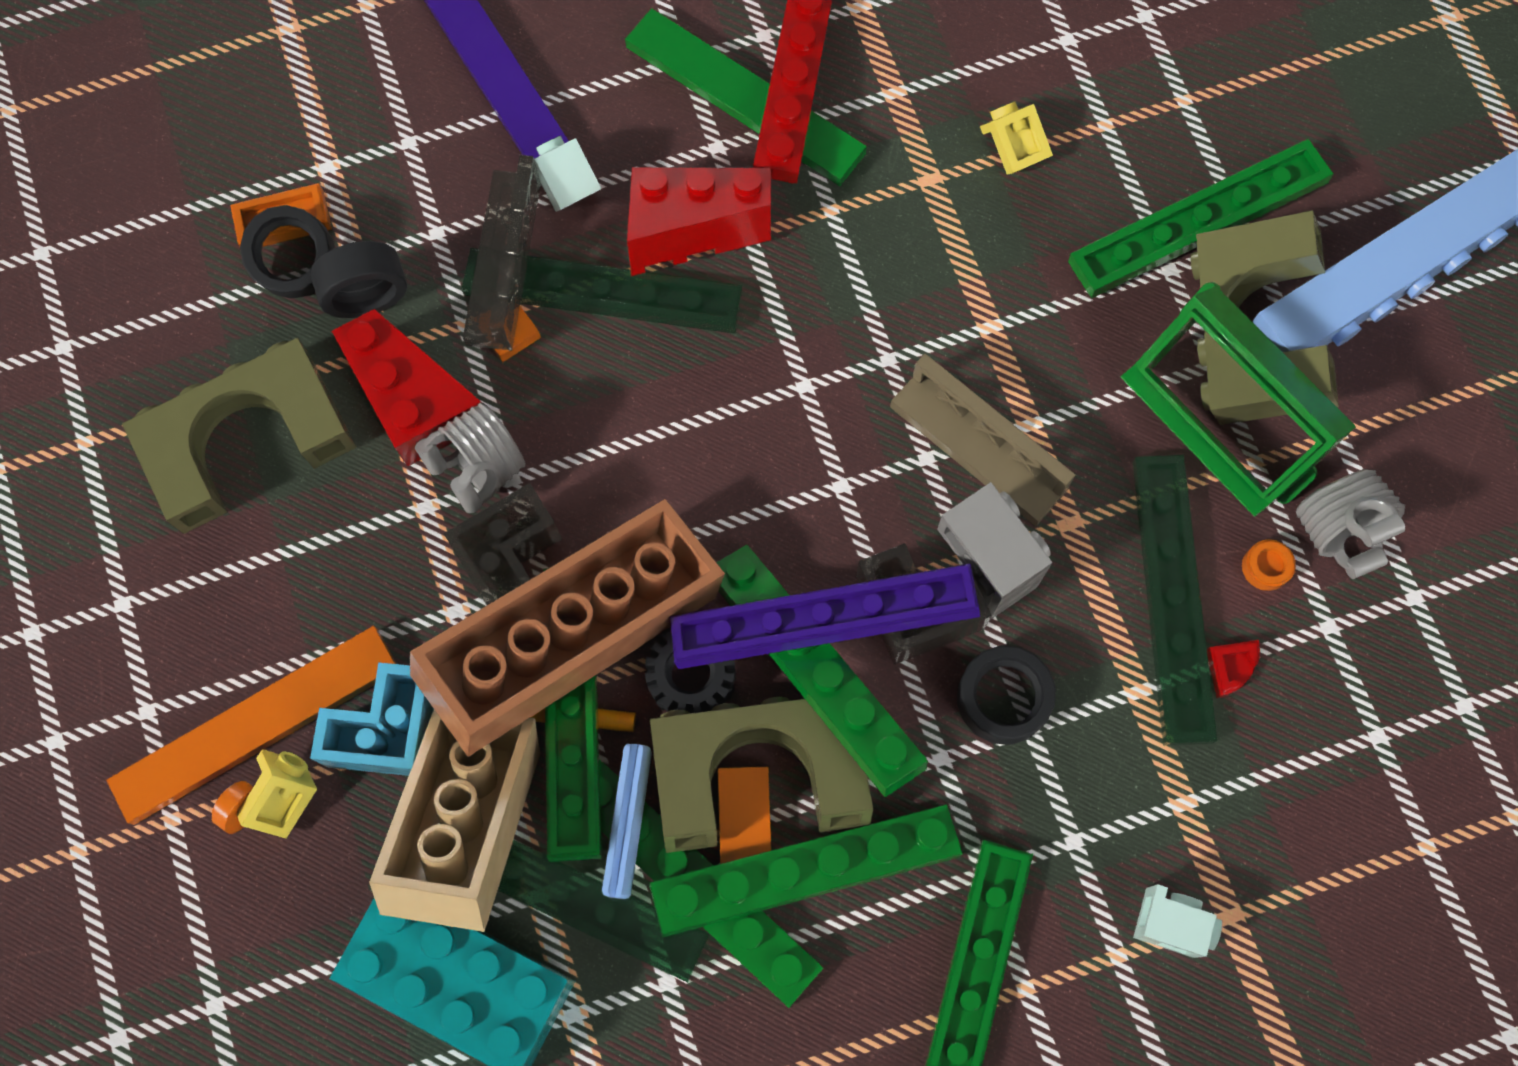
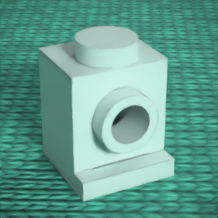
[1133,884,1222,958]

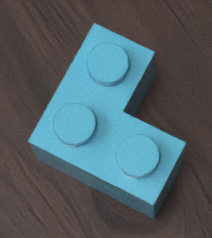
[310,662,434,776]

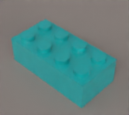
[329,898,576,1066]

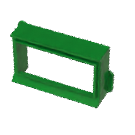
[1120,282,1356,517]

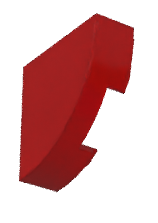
[1206,640,1260,699]

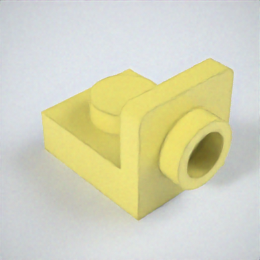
[980,101,1053,175]
[237,749,317,839]

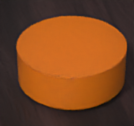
[1242,539,1296,591]
[212,781,254,834]

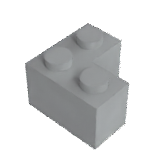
[937,482,1053,620]

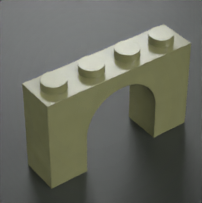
[1190,210,1339,425]
[122,337,357,534]
[650,697,873,853]

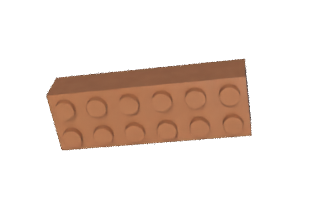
[410,499,725,757]

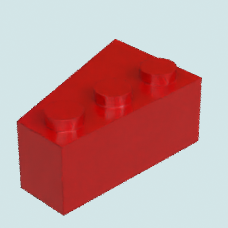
[627,167,771,276]
[332,309,481,466]

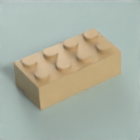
[369,710,540,932]

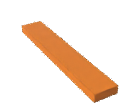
[106,625,397,825]

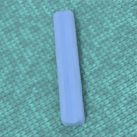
[602,744,652,899]

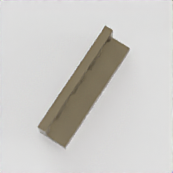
[890,353,1076,527]

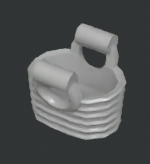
[415,402,526,513]
[1296,469,1405,579]

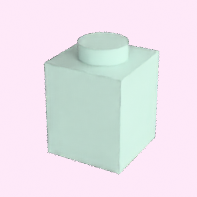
[530,135,601,212]

